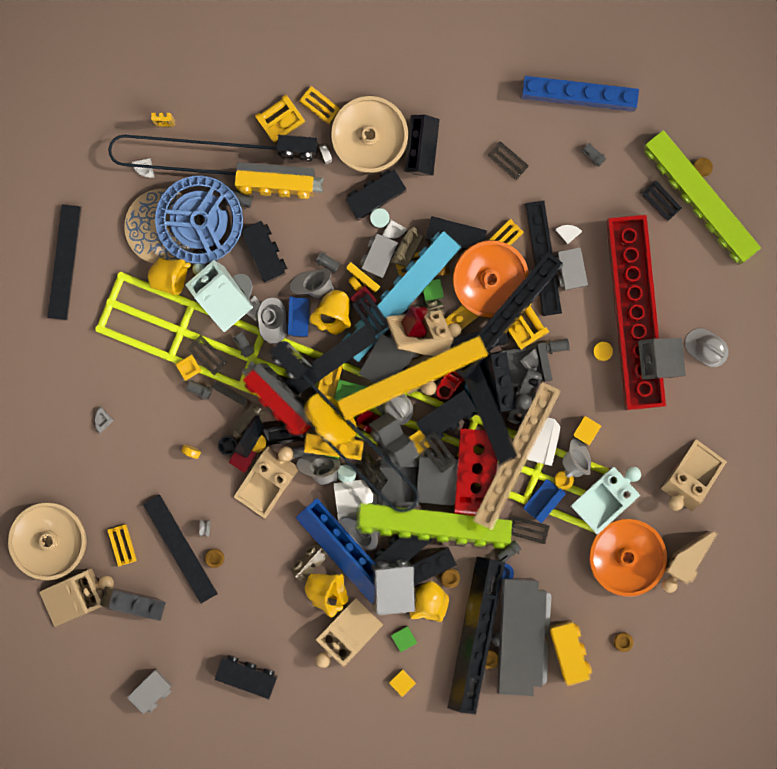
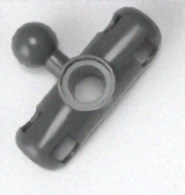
[506,368,542,425]

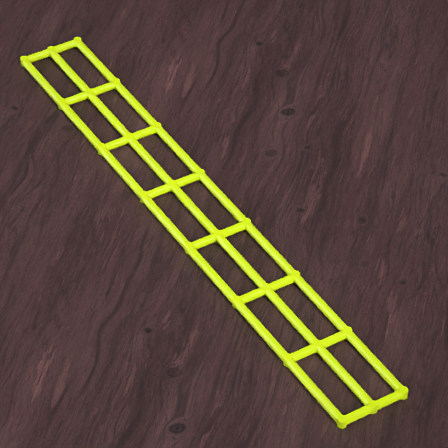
[95,272,622,533]

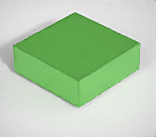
[423,279,444,302]
[391,626,417,652]

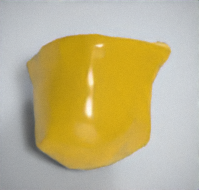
[148,257,191,295]
[309,290,351,335]
[304,574,349,617]
[409,581,449,622]

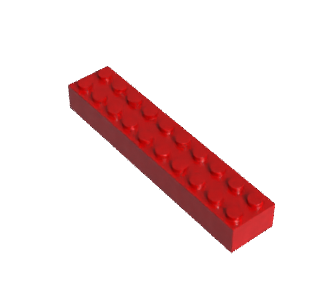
[606,215,666,411]

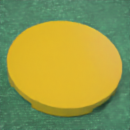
[305,394,357,444]

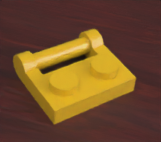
[255,94,305,144]
[508,304,549,350]

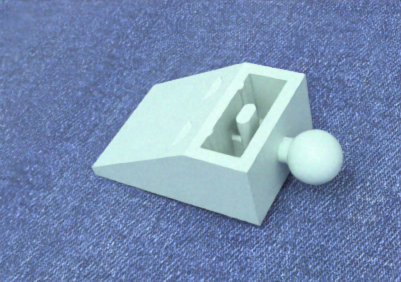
[185,260,253,332]
[571,466,641,535]

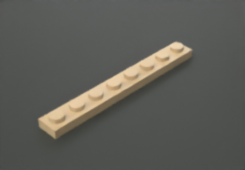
[473,382,561,530]

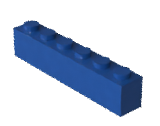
[521,76,639,112]
[295,498,376,604]

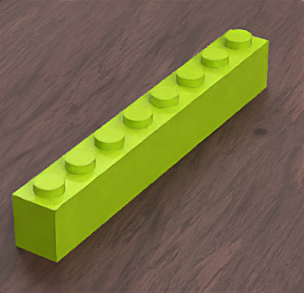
[644,130,761,264]
[356,503,512,549]

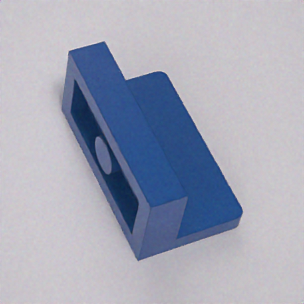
[288,296,310,337]
[523,479,566,523]

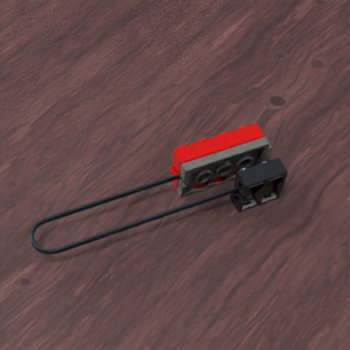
[242,341,419,513]

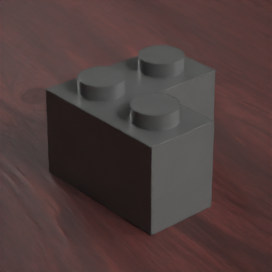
[369,412,419,468]

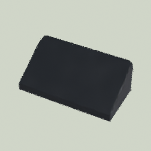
[235,415,264,458]
[264,420,304,445]

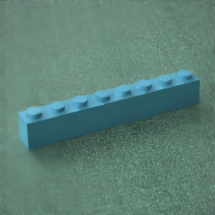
[342,231,461,362]

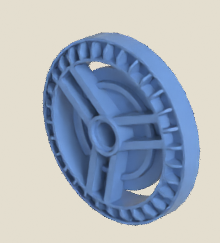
[155,176,243,264]

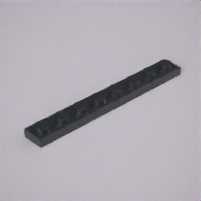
[453,252,563,380]

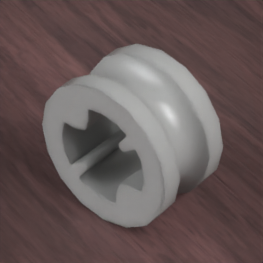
[199,519,211,537]

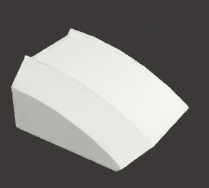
[522,418,560,466]
[334,478,377,520]

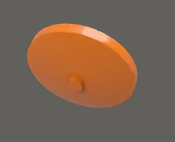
[452,240,529,317]
[589,519,667,597]

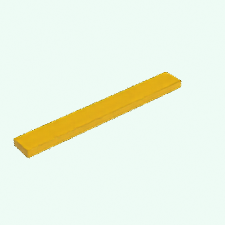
[337,336,488,420]

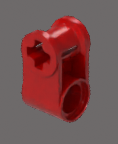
[435,371,463,401]

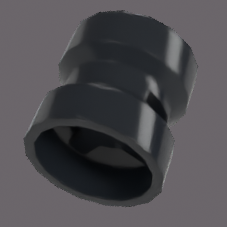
[218,436,238,455]

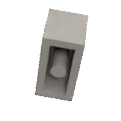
[360,234,398,279]
[556,248,588,291]
[127,669,173,714]

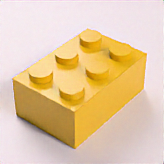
[550,620,592,686]

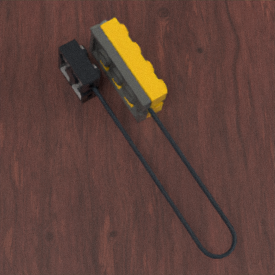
[108,134,324,199]

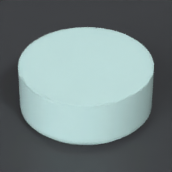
[370,208,390,228]
[337,465,356,482]

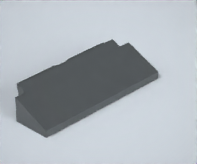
[497,578,551,696]

